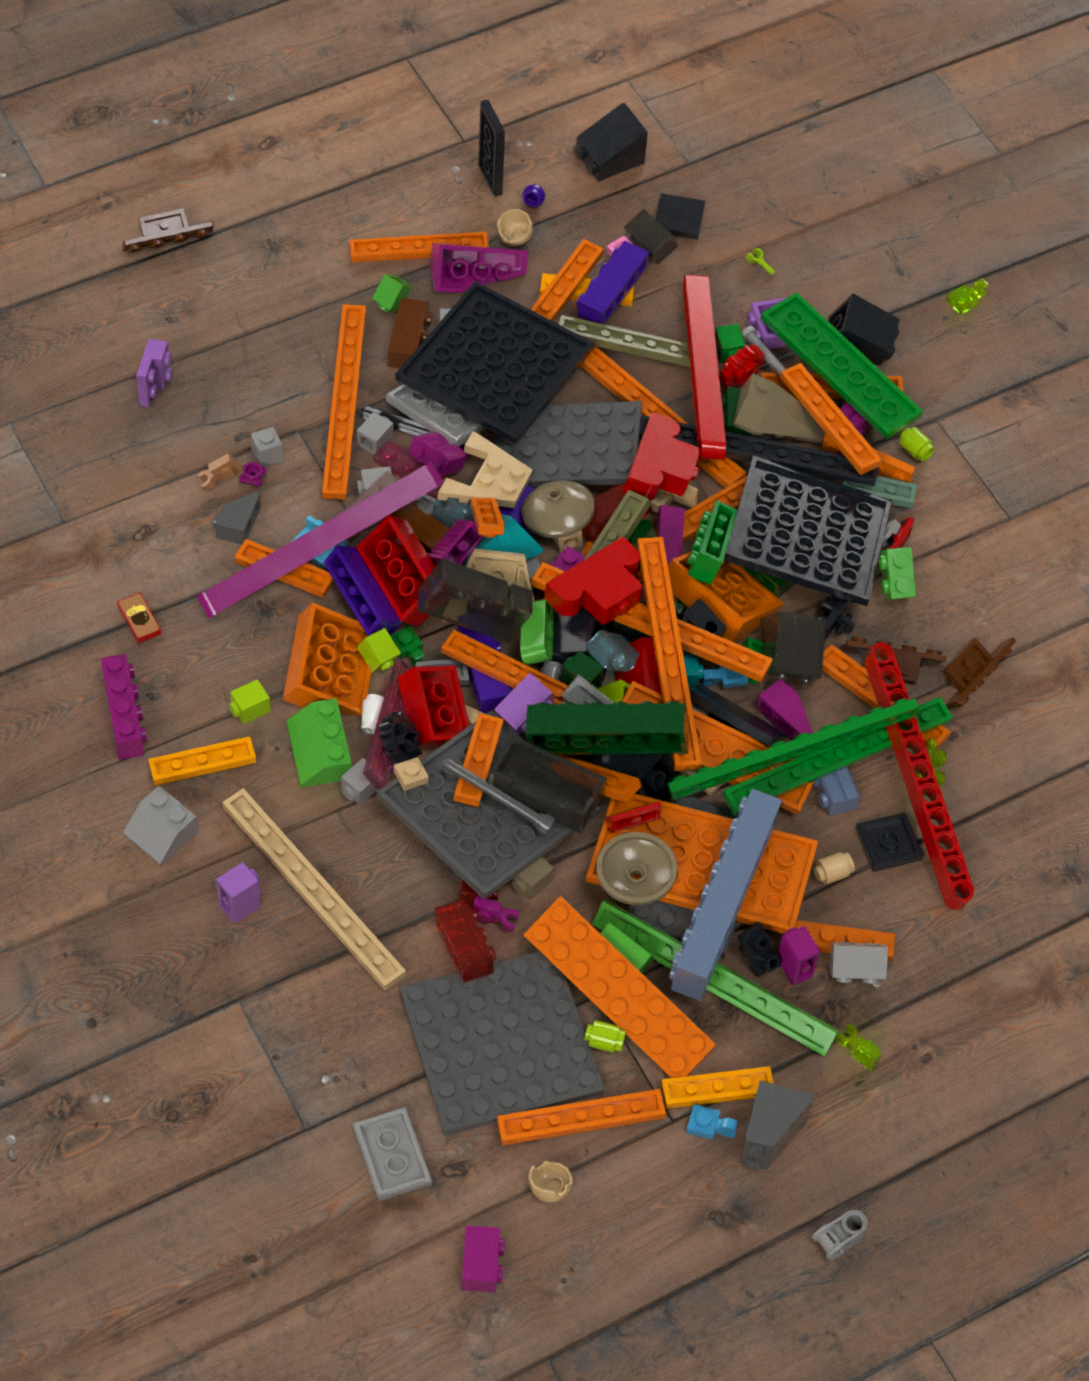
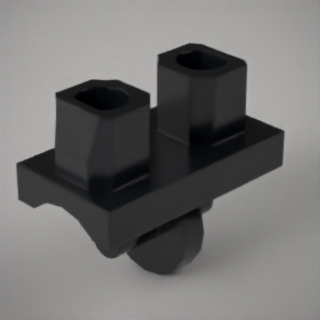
[809,595,854,643]
[737,921,781,977]

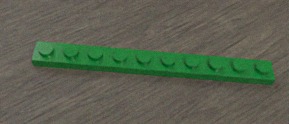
[722,696,953,816]
[668,698,919,801]

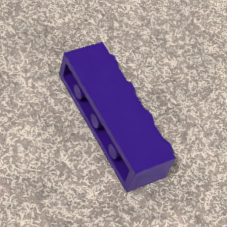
[576,240,649,325]
[323,545,402,636]
[457,612,513,713]

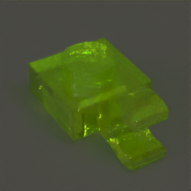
[946,278,989,315]
[836,1024,882,1072]

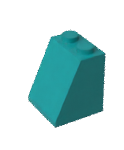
[460,514,544,570]

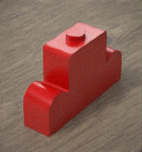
[622,412,700,501]
[544,537,642,624]

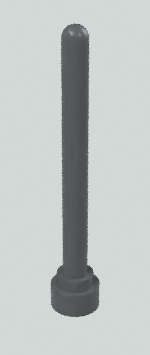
[442,758,556,836]

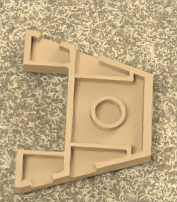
[437,431,533,508]
[442,549,534,629]

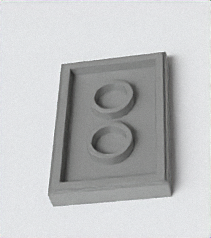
[352,1107,432,1201]

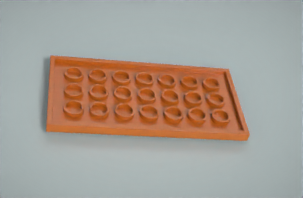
[586,794,818,934]

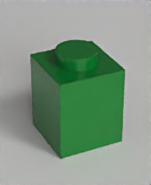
[715,324,745,364]

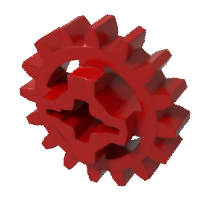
[719,344,765,388]

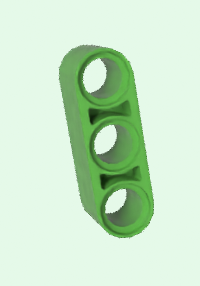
[520,599,554,665]

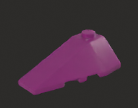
[430,243,528,293]

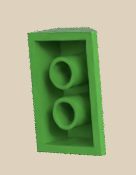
[287,698,352,788]

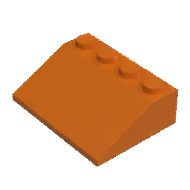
[668,551,784,643]
[282,602,371,717]

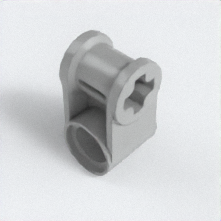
[812,1210,867,1261]

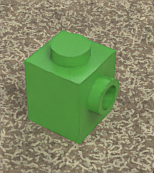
[372,274,413,313]

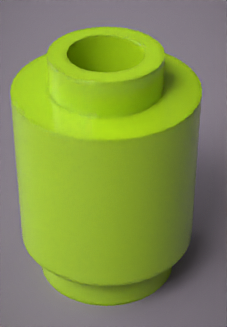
[900,427,935,462]
[584,1020,626,1053]

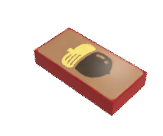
[117,593,161,644]

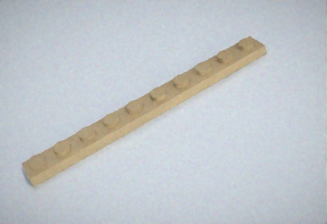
[222,788,406,991]

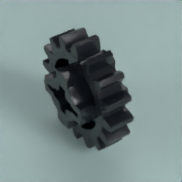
[379,711,422,764]

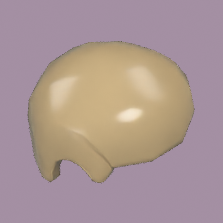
[497,209,533,247]
[528,1161,573,1203]

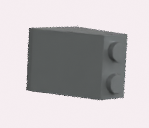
[740,1081,814,1170]

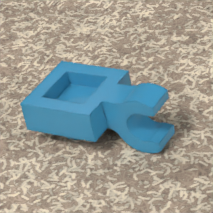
[702,665,749,689]
[686,1104,738,1140]

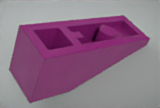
[756,679,813,741]

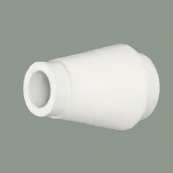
[361,694,388,734]

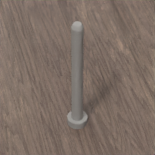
[741,326,786,376]

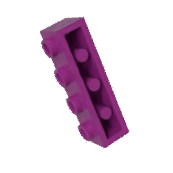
[100,654,147,760]

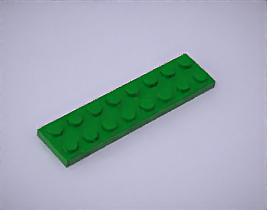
[761,292,923,439]

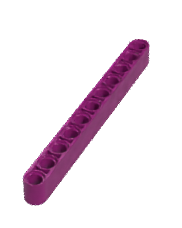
[196,462,444,619]

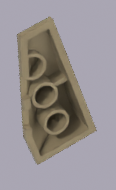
[733,373,826,443]

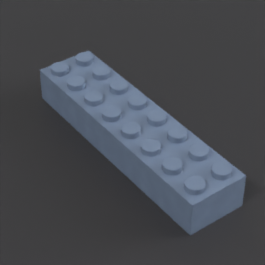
[669,789,782,1001]

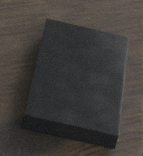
[478,99,505,197]
[689,684,788,746]

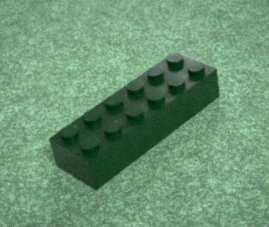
[526,701,689,755]

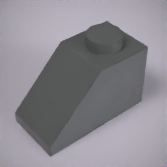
[213,492,261,545]

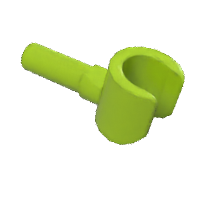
[746,248,775,276]

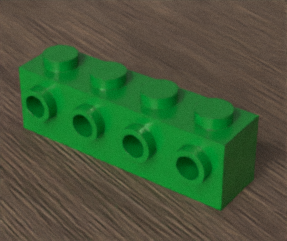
[687,500,738,585]

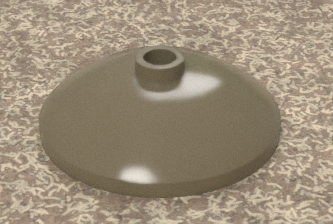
[521,480,595,538]
[596,832,677,905]

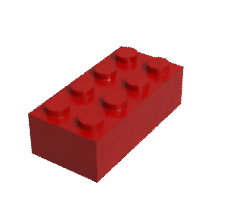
[356,515,453,627]

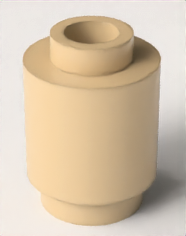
[813,852,855,885]

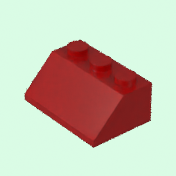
[614,637,662,695]
[398,666,470,750]

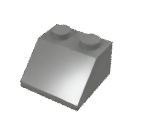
[123,786,198,866]

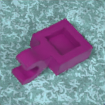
[472,896,520,932]

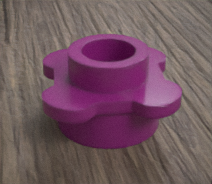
[239,462,267,487]

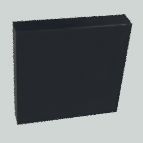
[653,193,705,239]
[855,812,923,872]

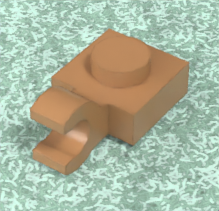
[198,453,243,491]

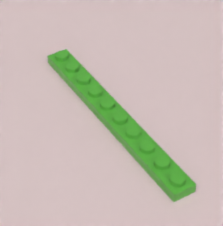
[592,900,839,1056]

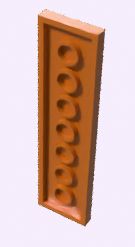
[622,681,814,815]
[523,896,717,1078]

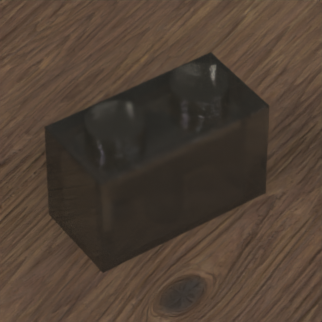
[624,208,678,265]

